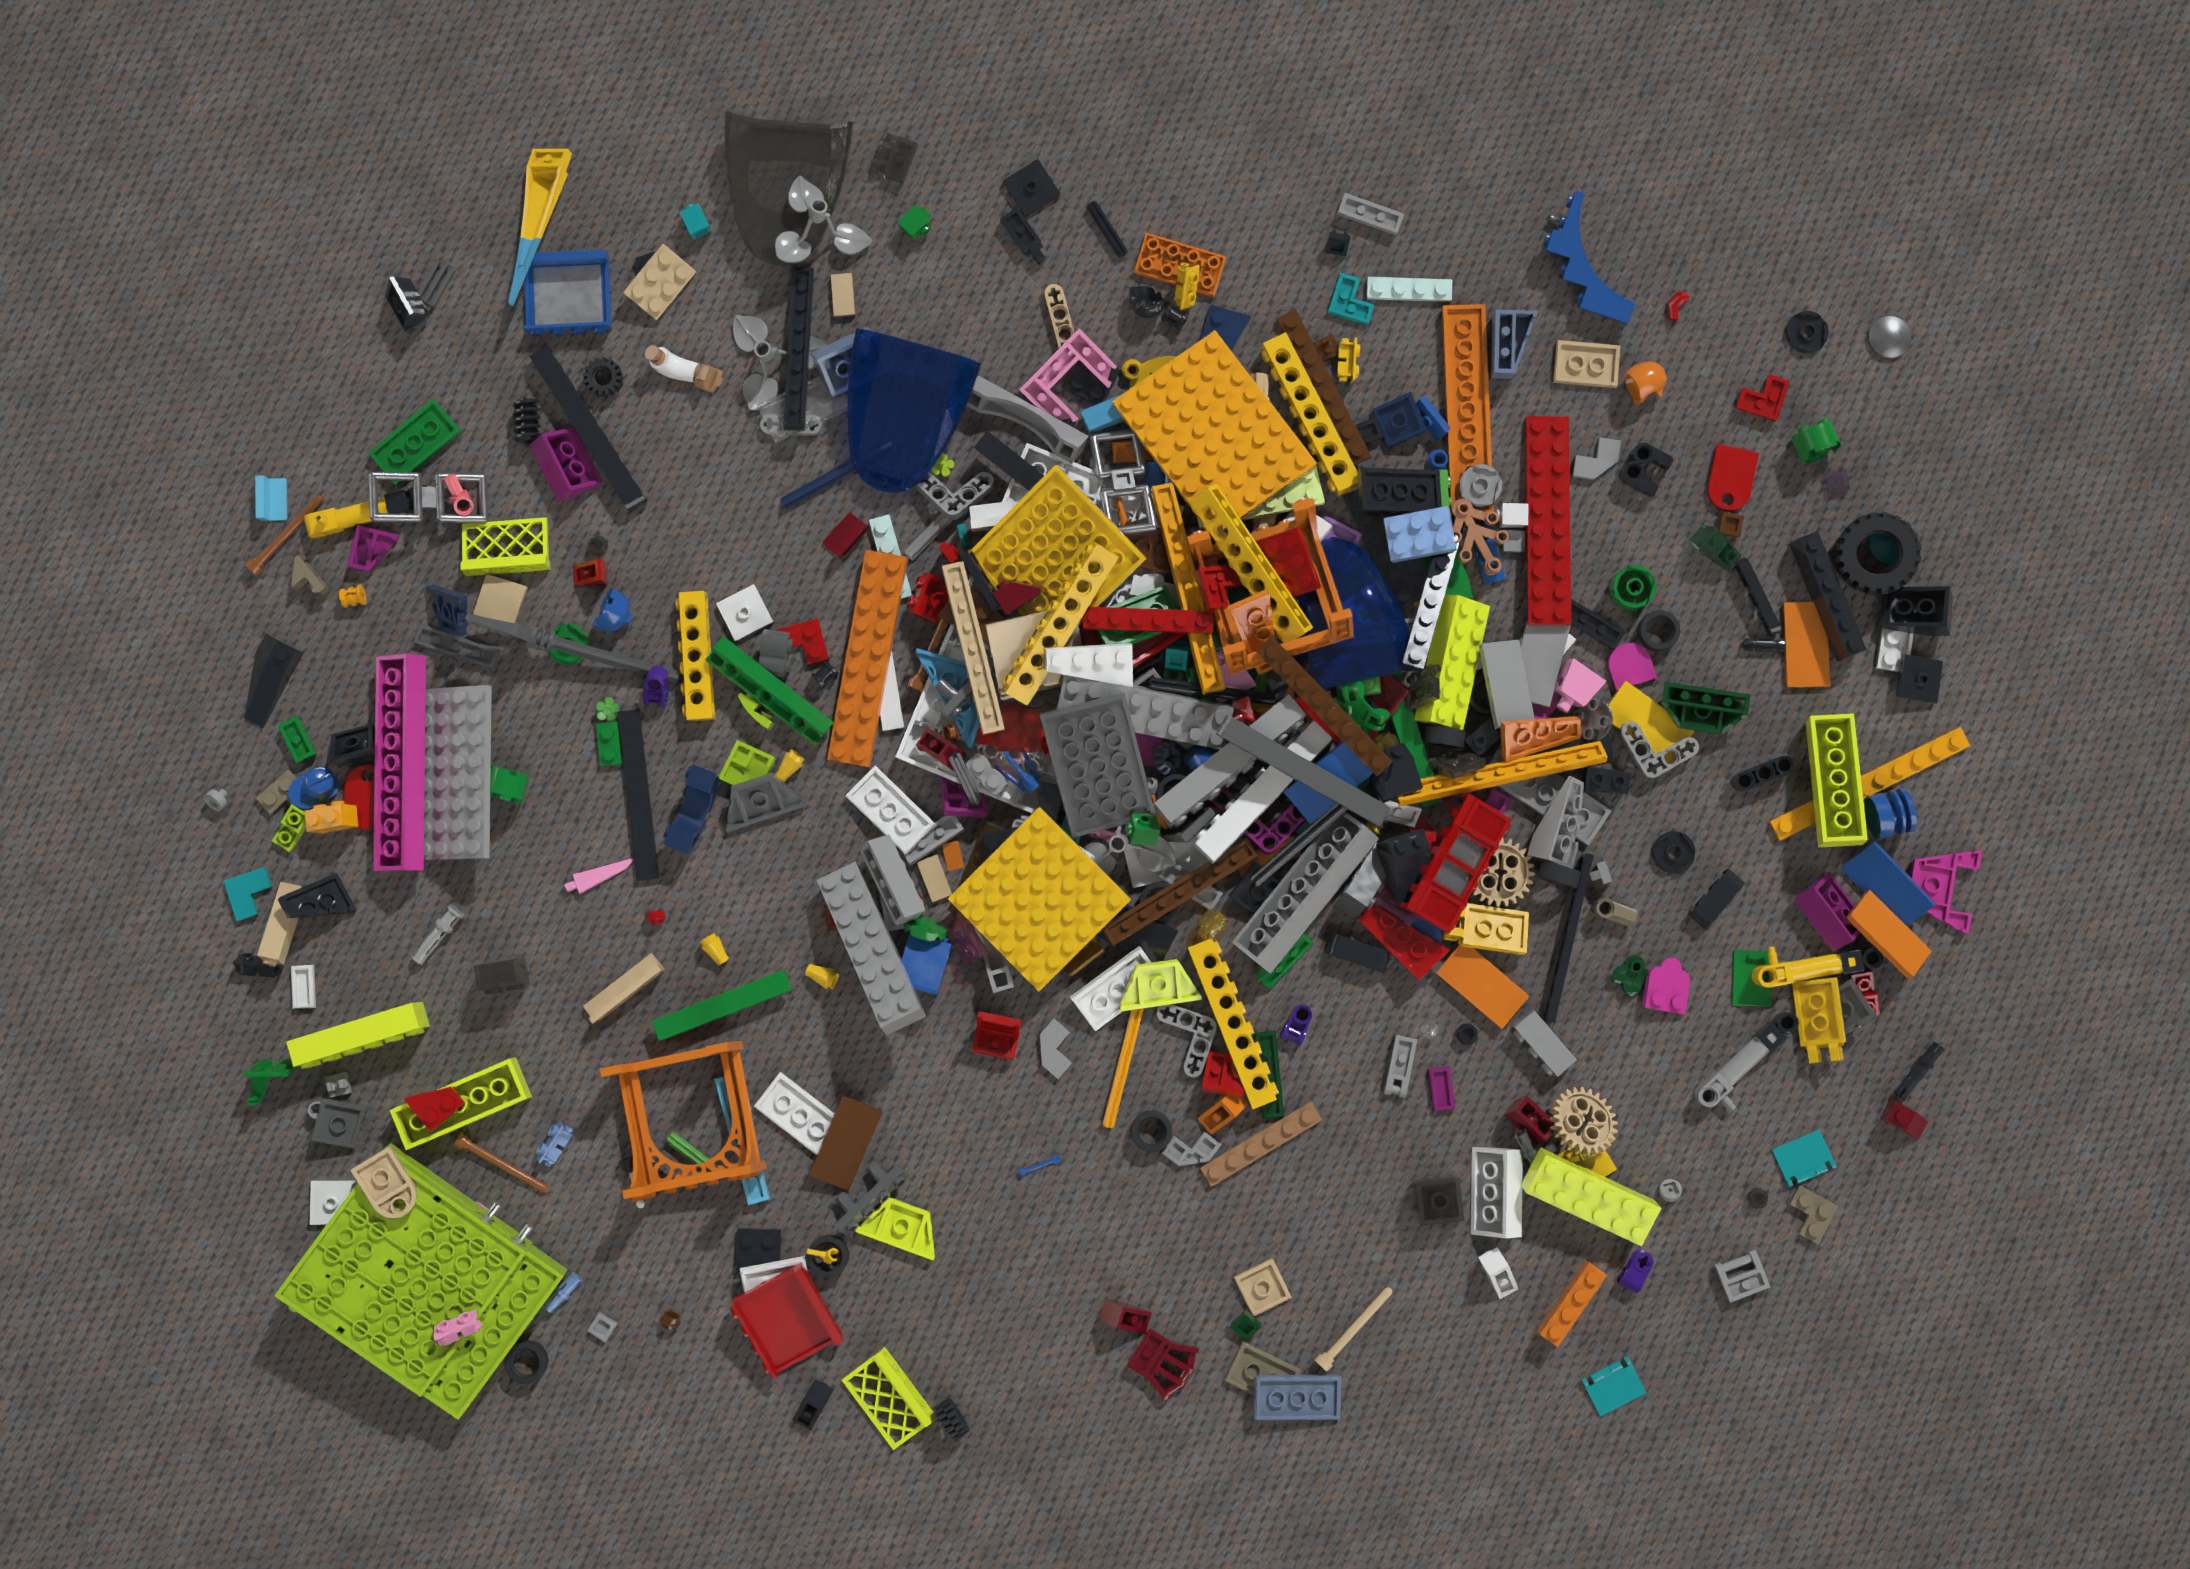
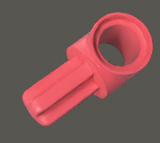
[444,474,473,516]

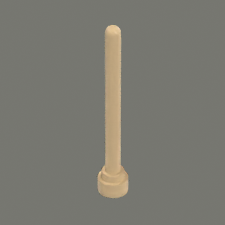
[1315,1287,1392,1372]

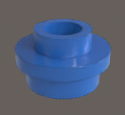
[1428,449,1449,470]

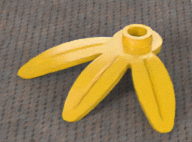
[1122,356,1176,389]

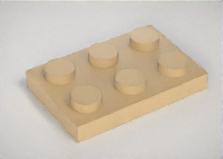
[622,244,696,320]

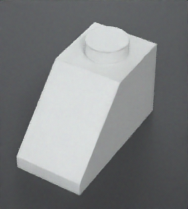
[1478,1247,1518,1299]

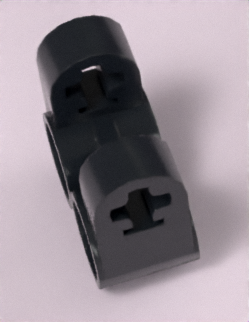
[1619,442,1674,498]

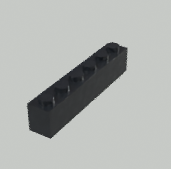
[1789,531,1867,662]

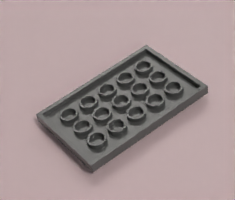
[1040,692,1156,838]

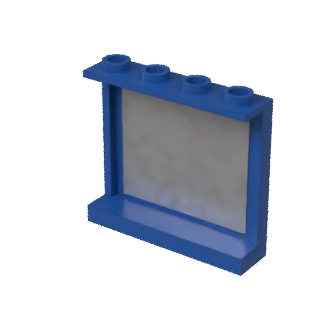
[523,250,612,337]

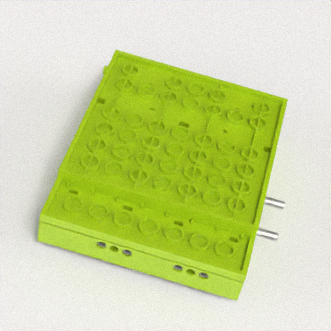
[274,1143,568,1420]

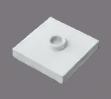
[716,584,774,642]
[310,1181,356,1225]

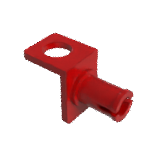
[1232,696,1262,726]

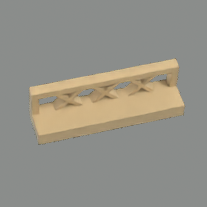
[583,953,665,1024]

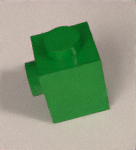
[898,204,932,242]
[1125,814,1160,845]

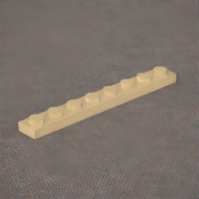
[941,561,1004,735]

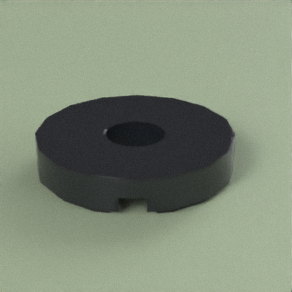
[1785,311,1829,354]
[1652,831,1695,874]

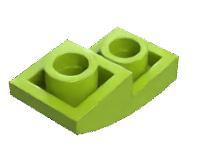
[738,693,775,730]
[272,804,306,852]

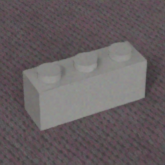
[1512,1010,1577,1077]

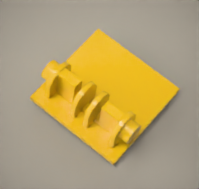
[1558,1135,1617,1177]

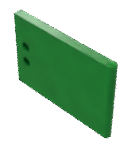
[1422,550,1475,599]
[1731,950,1772,1008]

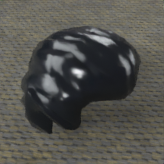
[1129,286,1165,318]

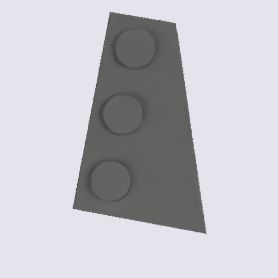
[1333,843,1386,920]

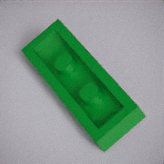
[1255,933,1313,990]

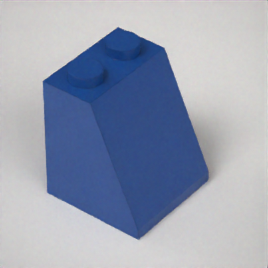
[902,934,953,995]

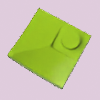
[719,740,776,786]

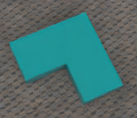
[1328,272,1374,326]
[224,867,273,922]

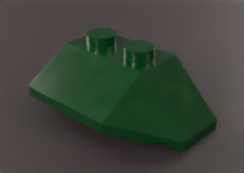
[1662,682,1751,735]

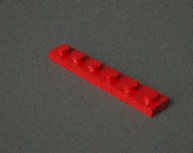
[1083,607,1214,634]

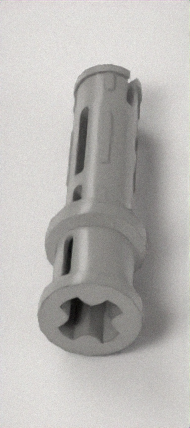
[411,904,465,965]

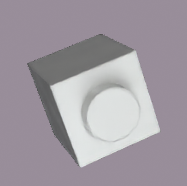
[1496,503,1528,528]

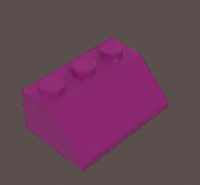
[529,427,603,502]
[1794,871,1860,952]

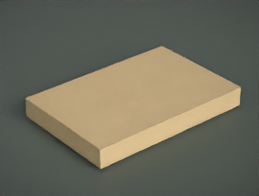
[1553,340,1620,388]

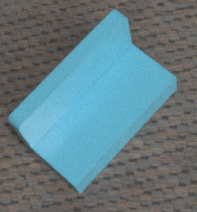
[255,475,287,521]

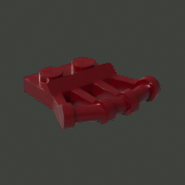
[1126,1327,1200,1401]

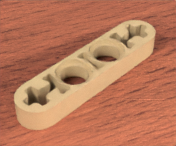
[1045,284,1077,363]

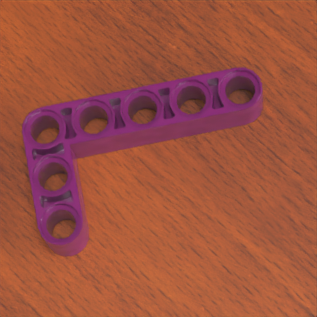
[1207,787,1306,855]

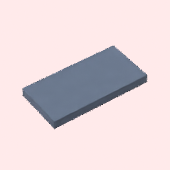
[1253,1375,1342,1420]

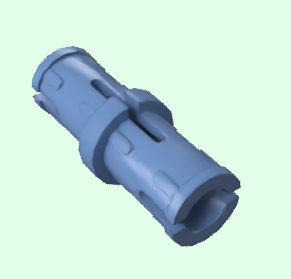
[543,1272,583,1313]

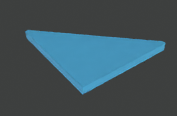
[916,648,995,750]

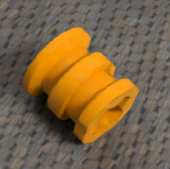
[339,584,367,608]

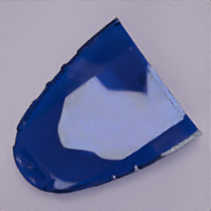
[847,328,982,493]
[1292,538,1414,699]

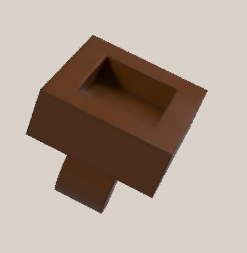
[1313,334,1339,362]

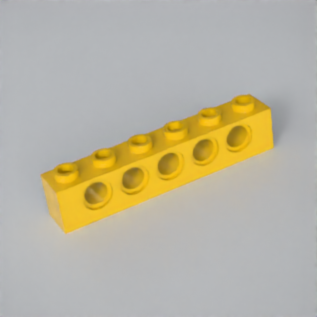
[676,591,715,722]

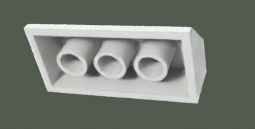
[1471,1147,1523,1238]

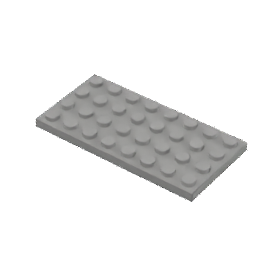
[424,685,492,860]

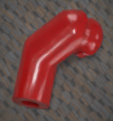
[1667,291,1689,321]

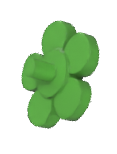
[595,697,620,721]

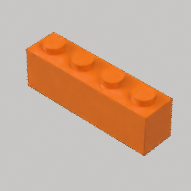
[1536,1260,1607,1347]

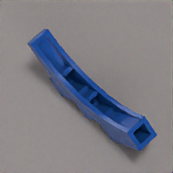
[1543,191,1636,324]

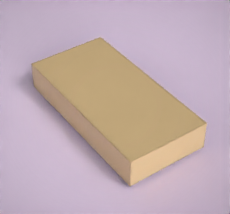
[831,273,855,318]
[917,855,952,902]

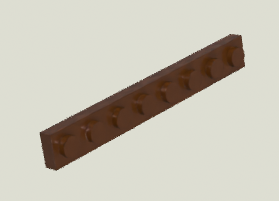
[1277,309,1371,466]
[1256,636,1393,776]
[1102,838,1259,946]

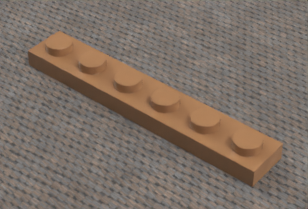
[1200,1101,1322,1187]

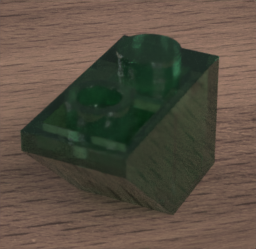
[1689,524,1741,571]

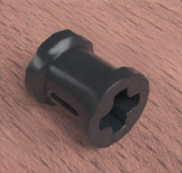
[1161,304,1189,331]
[811,660,839,688]

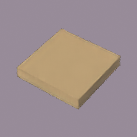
[473,574,528,623]
[1234,1258,1292,1316]

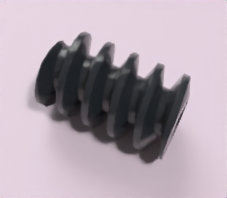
[513,398,541,444]

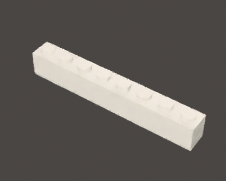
[1195,721,1333,864]

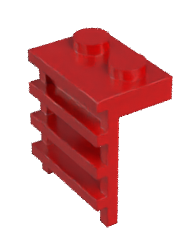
[972,1011,1021,1061]

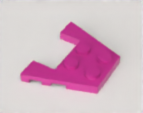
[1910,850,1982,934]

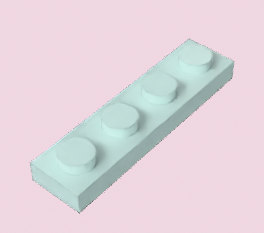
[1367,277,1452,302]
[869,514,912,599]

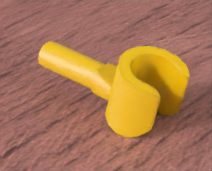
[806,1248,838,1264]

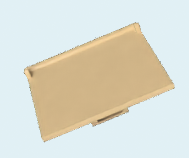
[985,604,1082,700]

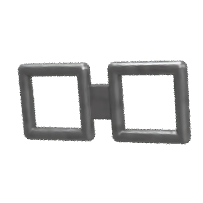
[1089,429,1158,535]
[368,472,488,523]

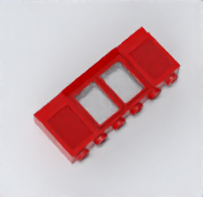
[1399,793,1512,933]

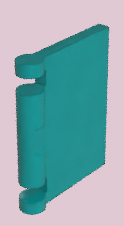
[1772,1129,1837,1188]
[1581,1356,1646,1417]

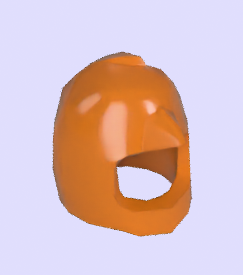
[1624,361,1667,406]

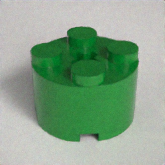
[1791,418,1842,464]
[1608,565,1656,611]
[490,765,530,804]

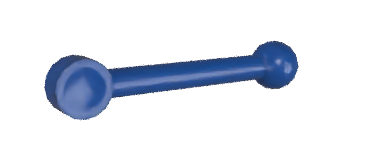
[1018,1155,1061,1177]

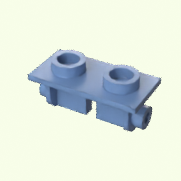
[536,1120,573,1167]

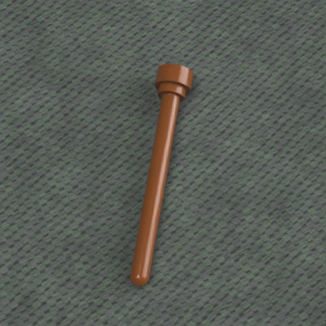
[244,495,324,576]
[907,600,950,692]
[453,1132,548,1193]

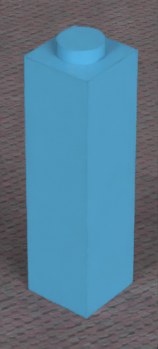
[1081,393,1124,436]

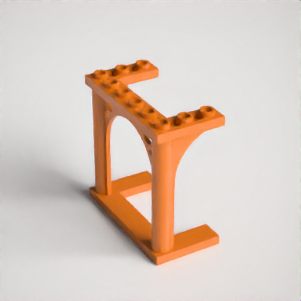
[1187,498,1354,676]
[600,1041,767,1202]

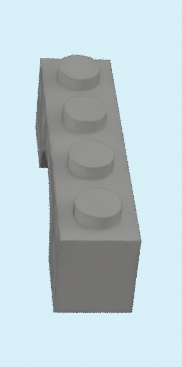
[974,926,1015,993]

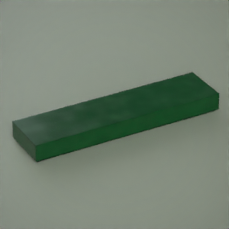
[1254,1031,1284,1119]

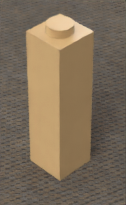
[257,882,302,966]

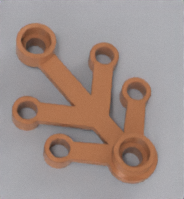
[1452,499,1509,576]

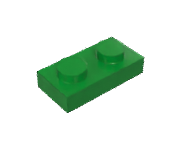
[277,716,318,764]
[596,722,623,767]

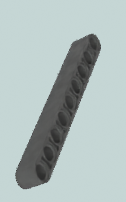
[1216,715,1391,827]

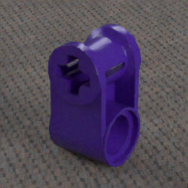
[643,666,669,708]
[1280,1004,1312,1047]
[1617,1249,1654,1293]

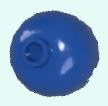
[593,588,633,632]

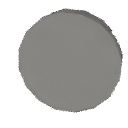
[1459,464,1502,507]

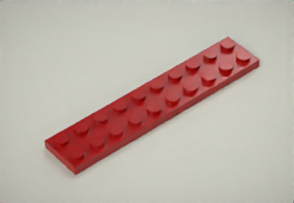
[1525,416,1571,626]

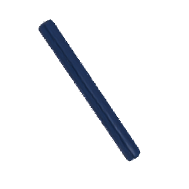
[780,439,895,509]

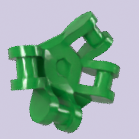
[1334,681,1390,741]

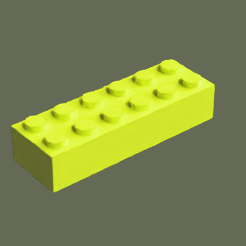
[1414,595,1490,730]
[1805,713,1868,847]
[286,1002,430,1069]
[390,1057,532,1150]
[1521,1147,1662,1246]

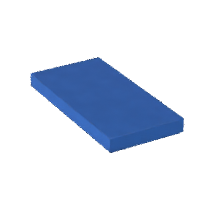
[1283,741,1373,824]
[1841,841,1936,926]

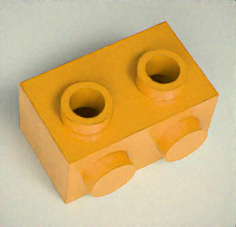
[305,801,358,834]

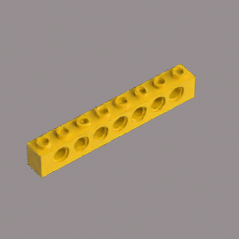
[1261,332,1358,497]
[1189,483,1313,643]
[1002,540,1119,706]
[1188,938,1279,1109]

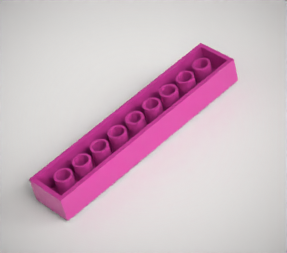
[373,654,426,872]

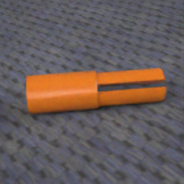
[1114,497,1128,526]

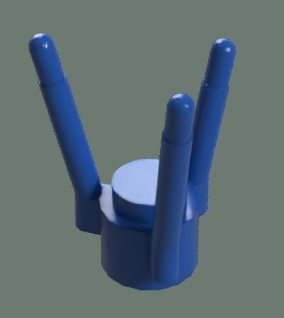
[994,750,1041,794]

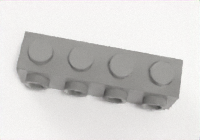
[859,834,926,926]

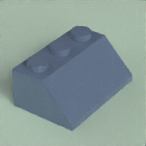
[810,327,890,397]

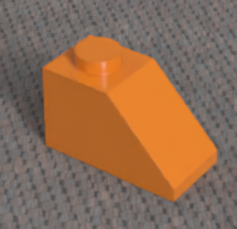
[1197,1095,1248,1135]

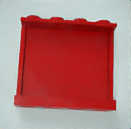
[730,1262,843,1379]

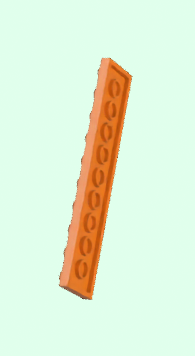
[1442,304,1494,516]
[827,550,908,767]

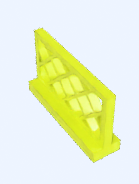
[461,517,551,576]
[842,1347,937,1450]

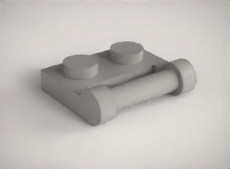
[1714,1250,1770,1303]

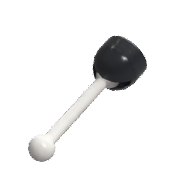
[619,1156,645,1208]

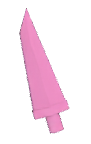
[565,859,634,894]

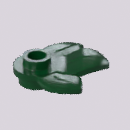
[1612,955,1648,998]

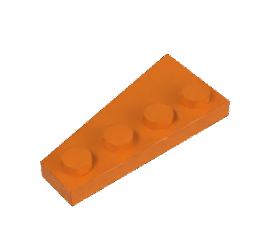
[1227,589,1275,675]
[1501,716,1581,762]

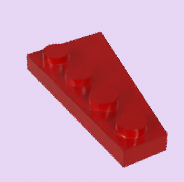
[1358,904,1450,981]

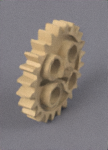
[1464,837,1535,907]
[1549,1087,1618,1157]

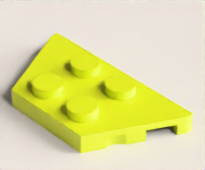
[1119,959,1202,1011]
[855,1197,935,1260]

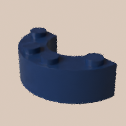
[663,764,720,854]

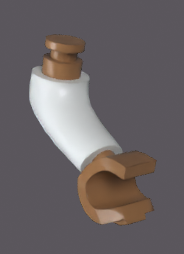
[645,345,723,393]

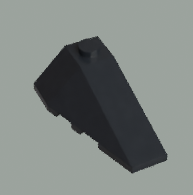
[244,634,304,728]

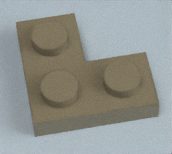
[256,770,309,814]
[1788,1185,1838,1245]

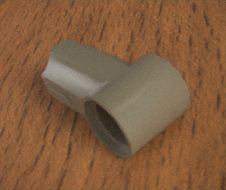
[1591,899,1637,928]

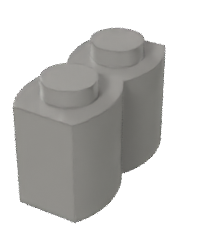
[966,753,1008,796]

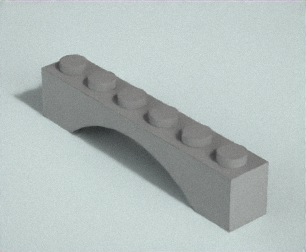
[962,375,1089,464]

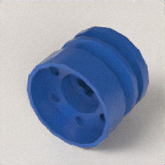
[1864,788,1917,839]

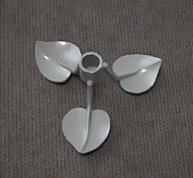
[775,176,872,263]
[733,315,827,410]
[1083,825,1176,875]

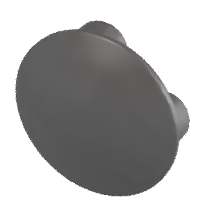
[1869,316,1911,358]
[1573,698,1613,741]

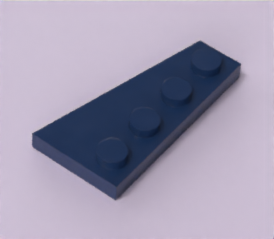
[1201,305,1251,351]

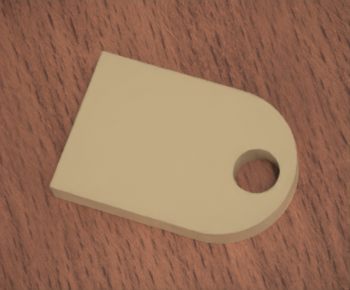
[350,1145,417,1218]

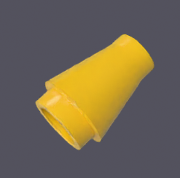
[775,749,805,782]
[700,933,729,966]
[805,964,839,989]

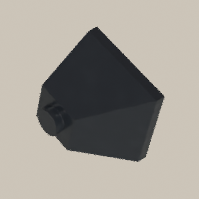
[1368,742,1423,803]

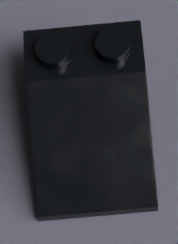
[1880,586,1953,636]
[1376,829,1431,906]

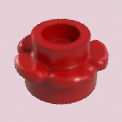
[645,910,667,925]

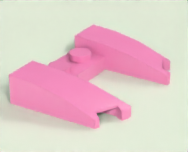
[1019,328,1117,422]

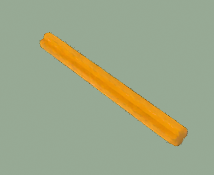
[1103,1008,1144,1128]

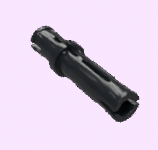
[1893,1041,1945,1101]

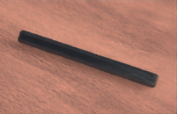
[1149,677,1276,705]
[1250,804,1347,886]

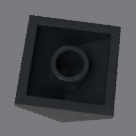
[385,276,430,332]
[330,723,375,766]

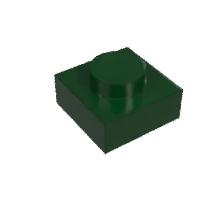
[1230,1310,1262,1341]

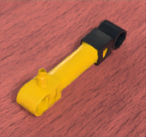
[304,485,428,538]
[1752,947,1884,988]

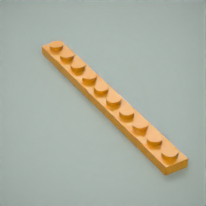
[1151,483,1225,695]
[1769,727,1970,841]
[1396,741,1607,807]

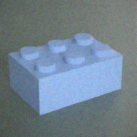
[1384,506,1457,563]

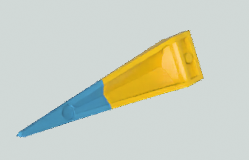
[508,149,572,306]

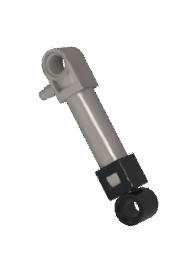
[1694,1012,1799,1111]

